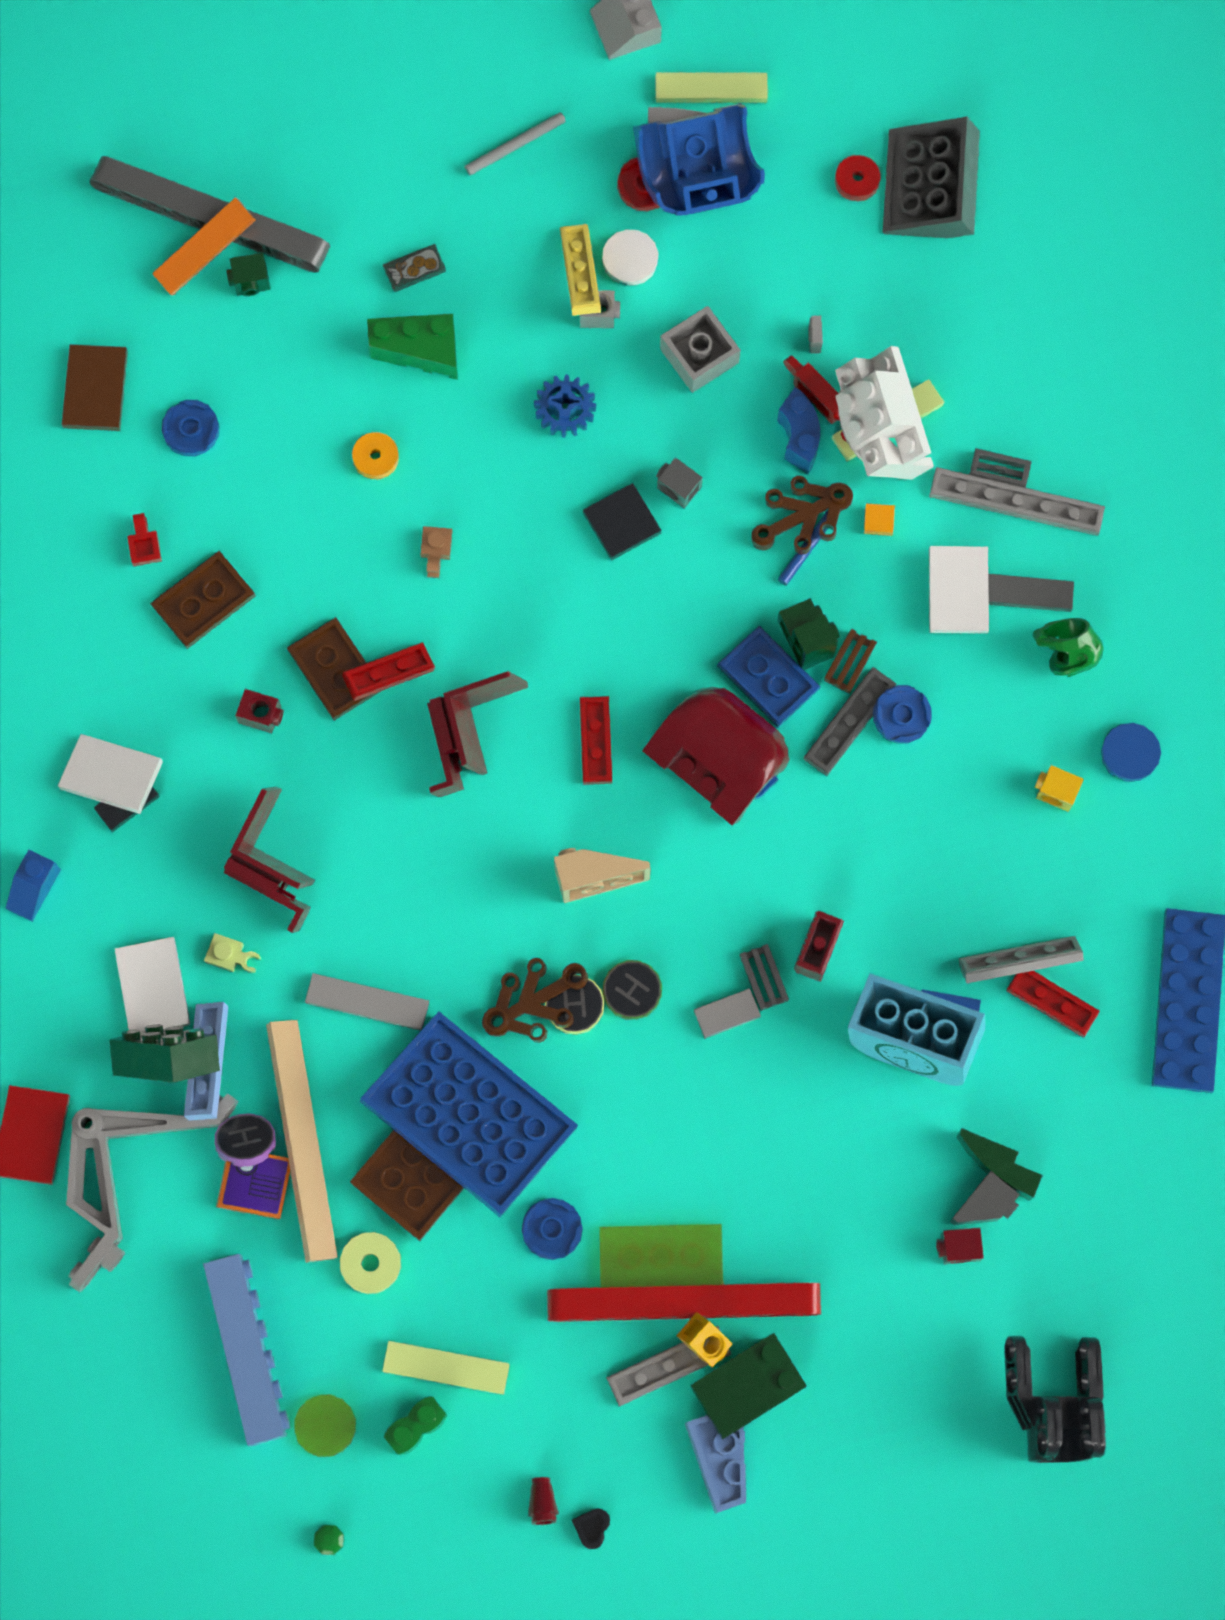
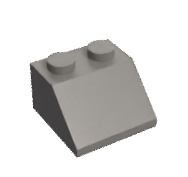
[590,0,662,60]

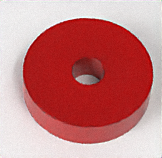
[835,155,881,201]

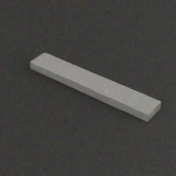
[929,467,1105,536]

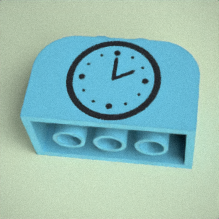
[848,973,986,1086]

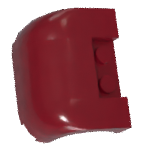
[642,686,790,826]

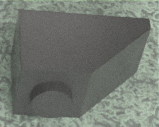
[949,1171,1019,1225]

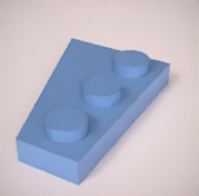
[685,1415,746,1513]

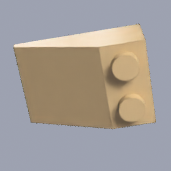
[554,848,651,904]

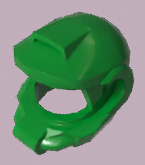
[1033,618,1104,677]

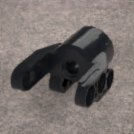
[1004,1336,1106,1463]

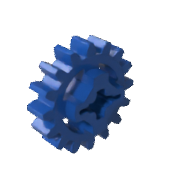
[534,374,596,438]

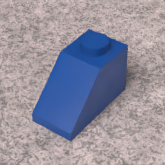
[6,849,61,922]

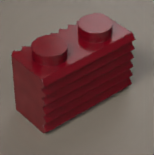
[794,911,844,982]

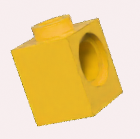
[1034,765,1084,812]
[676,1312,733,1367]

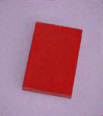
[0,1085,70,1185]

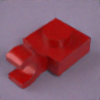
[127,513,162,567]

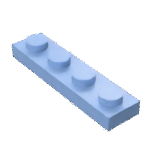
[184,1002,228,1121]

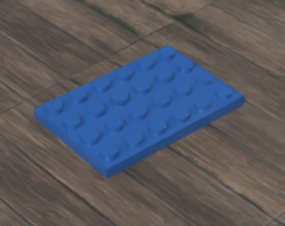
[360,1011,578,1217]

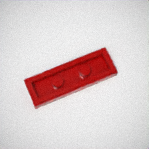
[342,642,435,701]
[580,696,612,785]
[1006,971,1100,1038]

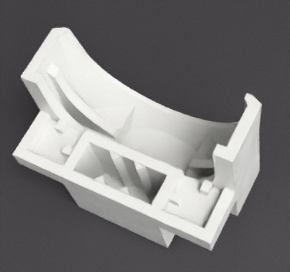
[835,346,934,480]

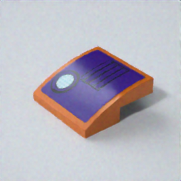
[216,1154,290,1219]

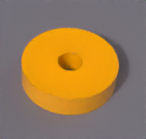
[352,432,399,479]

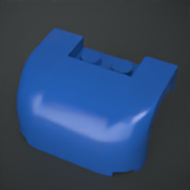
[633,103,765,216]

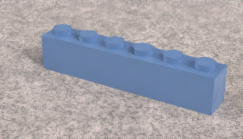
[204,1254,290,1447]

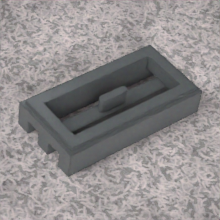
[969,448,1032,488]
[739,944,789,1011]

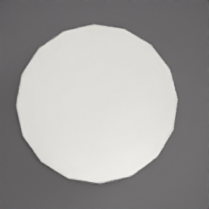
[602,230,658,286]

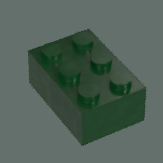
[110,1024,220,1083]

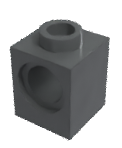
[656,457,703,509]

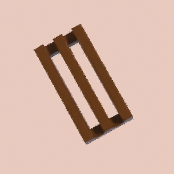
[824,629,877,694]

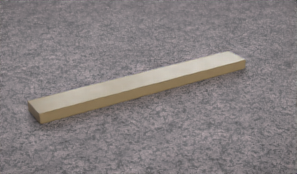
[266,1020,338,1263]

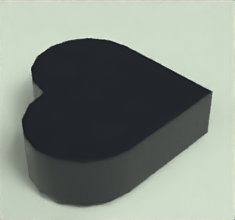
[572,1509,610,1549]

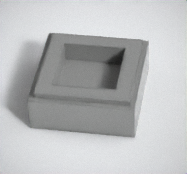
[808,316,823,353]

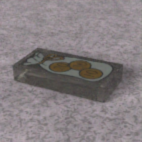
[383,244,446,293]

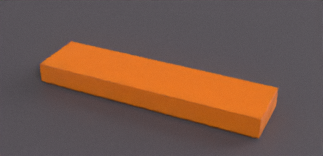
[152,197,256,296]

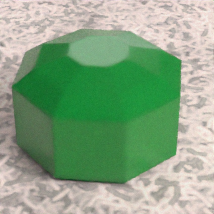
[314,1525,344,1555]

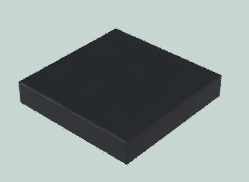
[583,483,662,561]

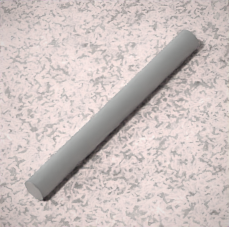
[464,112,566,176]

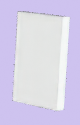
[929,546,989,634]
[58,734,163,814]
[115,937,190,1032]

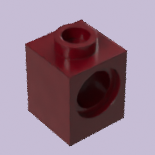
[235,689,284,733]
[936,1228,984,1264]

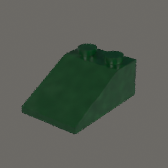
[690,1333,807,1440]

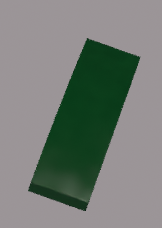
[956,1128,1043,1201]

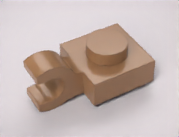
[420,526,453,578]

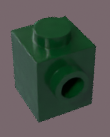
[226,252,271,296]

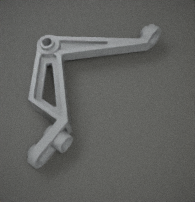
[66,1094,238,1293]

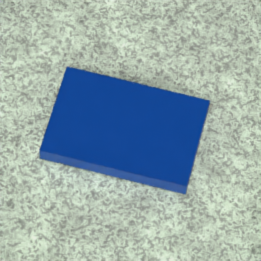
[717,626,820,728]

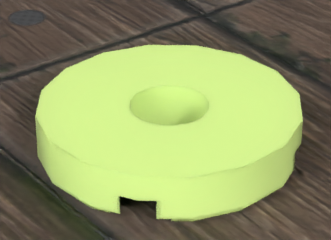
[340,1232,401,1294]

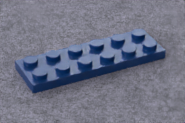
[1152,908,1225,1093]

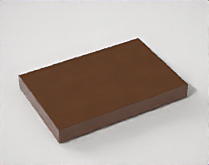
[62,344,128,431]
[150,551,256,649]
[287,617,383,721]

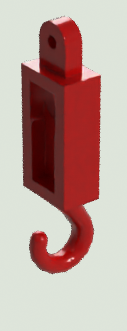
[783,355,847,442]

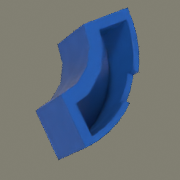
[777,387,820,474]

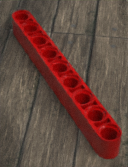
[547,1283,821,1322]

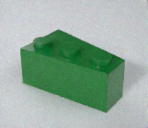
[367,314,458,380]

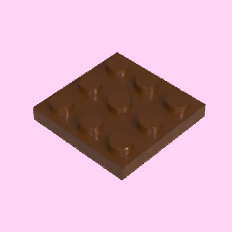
[350,1130,465,1241]

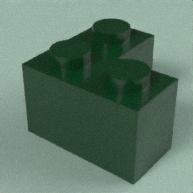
[777,598,840,670]

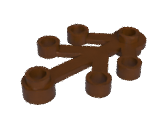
[752,476,853,555]
[482,958,588,1043]

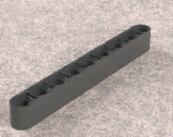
[89,156,330,273]

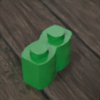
[384,1396,448,1455]

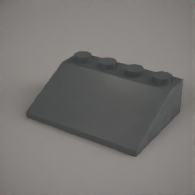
[883,116,980,238]

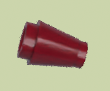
[528,1477,559,1525]

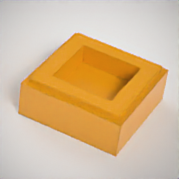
[864,504,895,536]

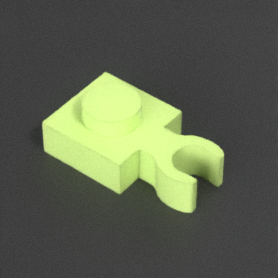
[204,933,261,973]

